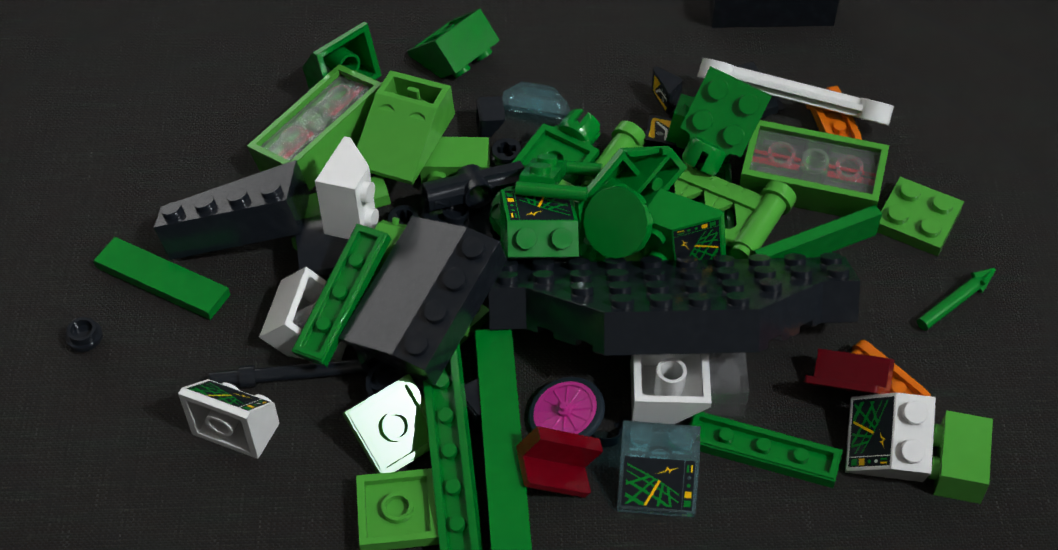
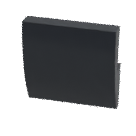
[296,216,348,276]

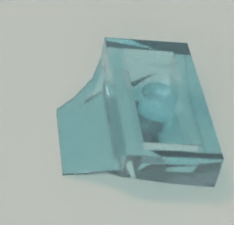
[502,81,570,120]

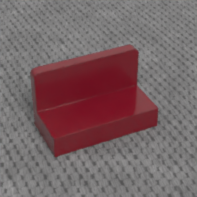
[804,348,895,395]
[516,426,603,498]

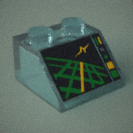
[617,421,701,517]

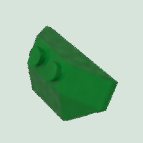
[574,146,687,262]

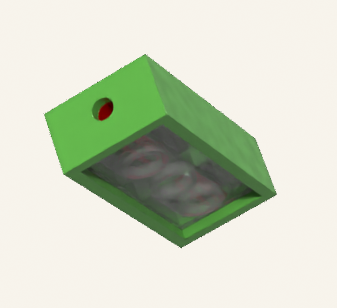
[247,64,382,191]
[740,120,889,217]

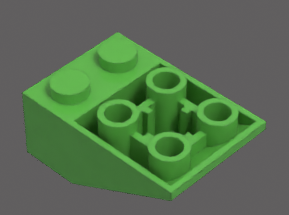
[357,70,455,185]

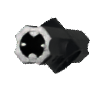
[421,161,524,213]

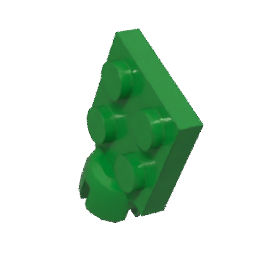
[680,66,772,176]
[512,108,600,186]

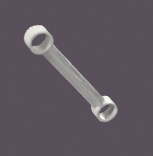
[697,58,894,126]

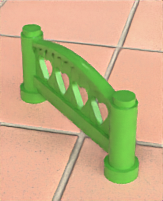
[581,121,797,259]

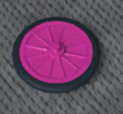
[528,377,605,437]

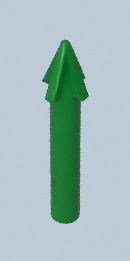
[917,268,996,331]

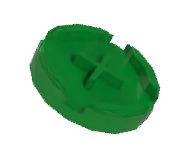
[583,186,653,259]

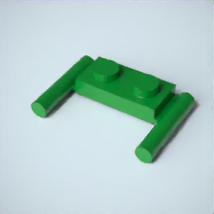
[515,154,603,201]

